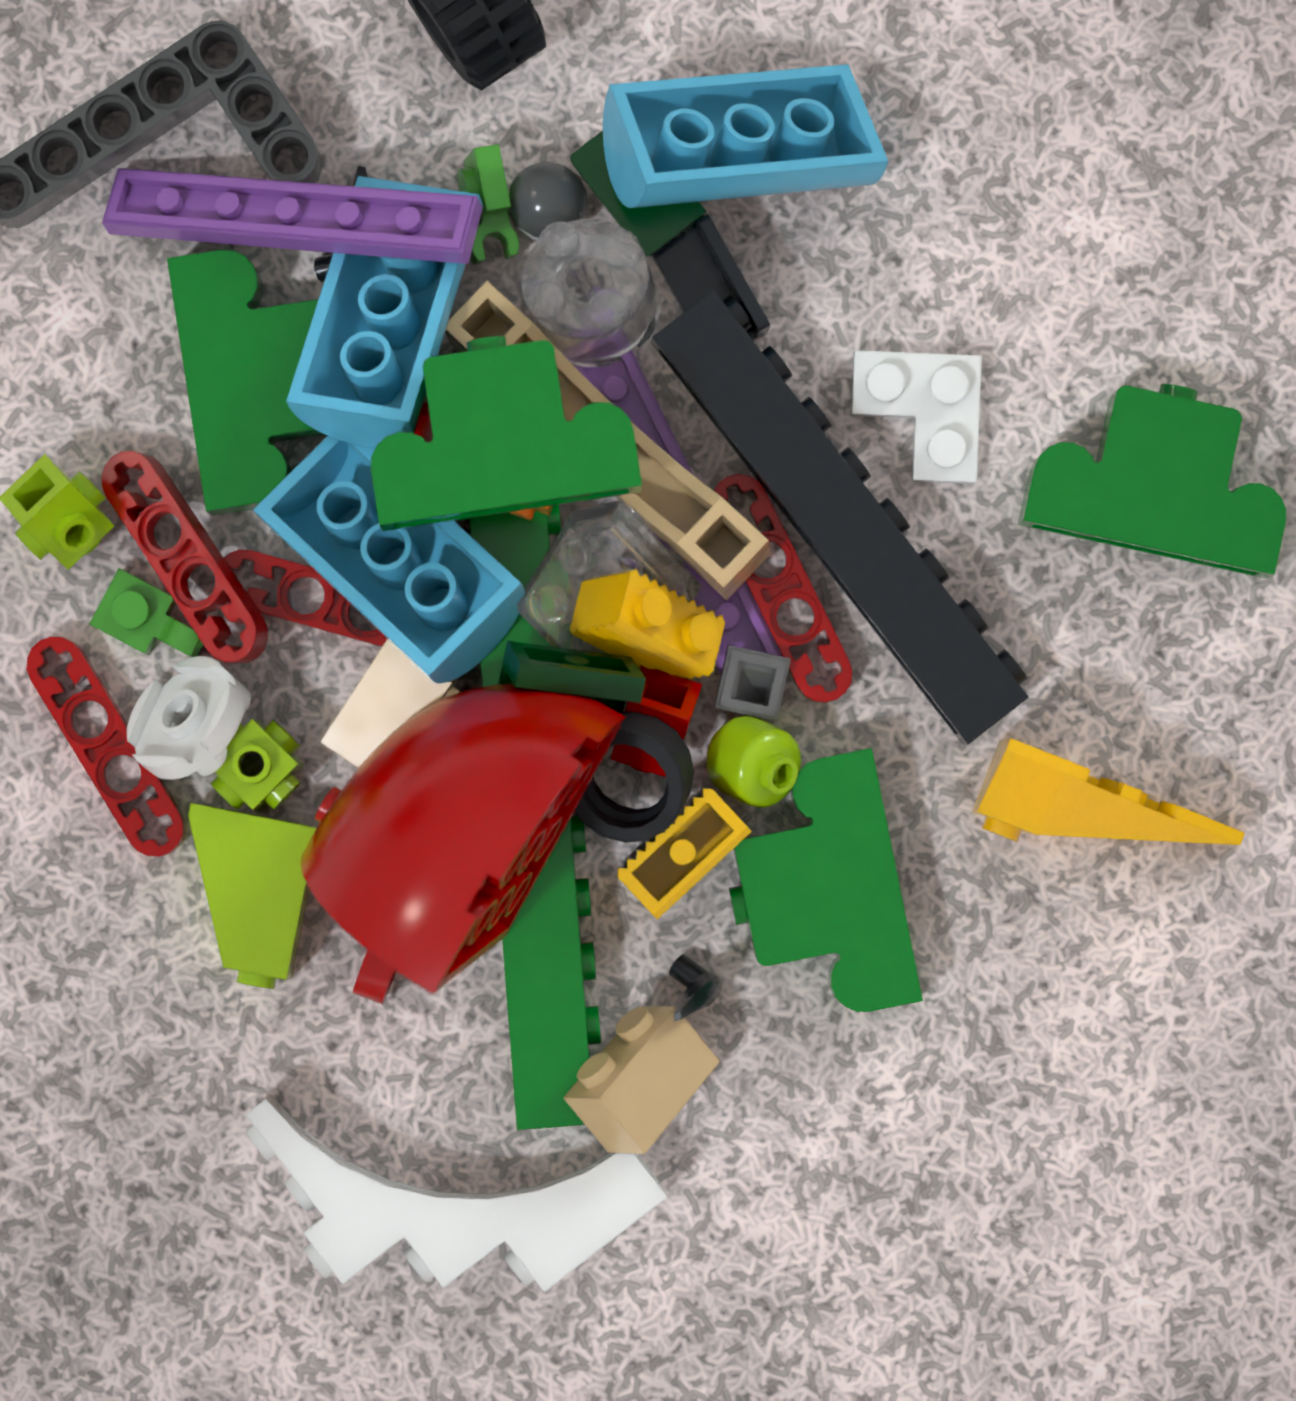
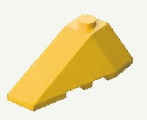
[972,738,1245,845]

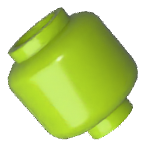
[706,715,801,808]

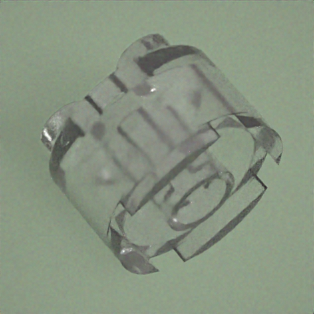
[521,219,660,367]

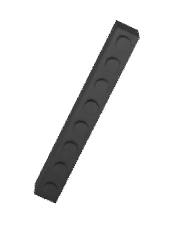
[650,290,1029,745]

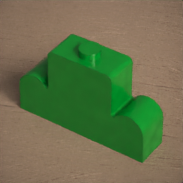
[167,250,325,516]
[371,336,642,531]
[1018,384,1286,579]
[729,748,923,1012]

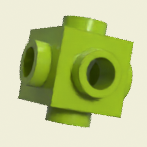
[0,454,114,570]
[210,719,304,810]

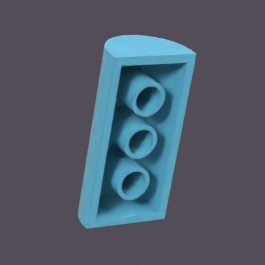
[603,64,889,208]
[286,176,483,448]
[253,436,525,683]

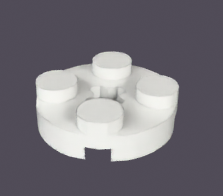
[126,656,251,780]

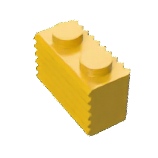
[569,569,725,680]
[617,788,752,920]

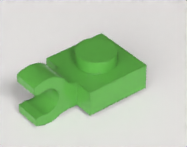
[457,144,519,265]
[89,568,204,657]

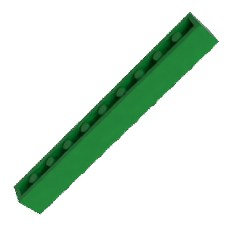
[470,505,601,1130]

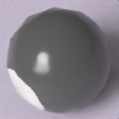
[508,161,587,242]

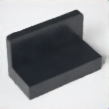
[651,214,770,341]

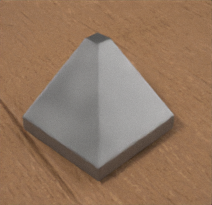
[714,645,791,721]

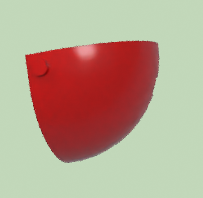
[301,684,626,994]

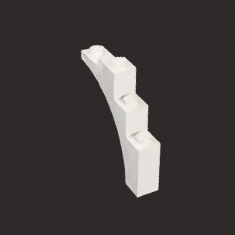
[245,1095,667,1292]

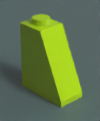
[188,803,317,989]

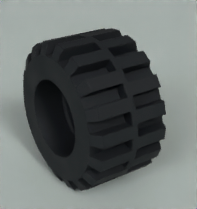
[408,0,546,91]

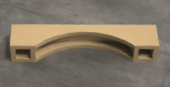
[445,281,771,601]

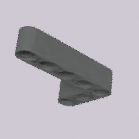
[0,21,322,228]

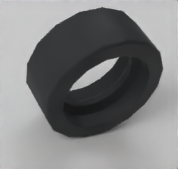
[575,711,694,843]

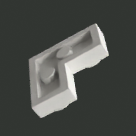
[851,350,982,484]

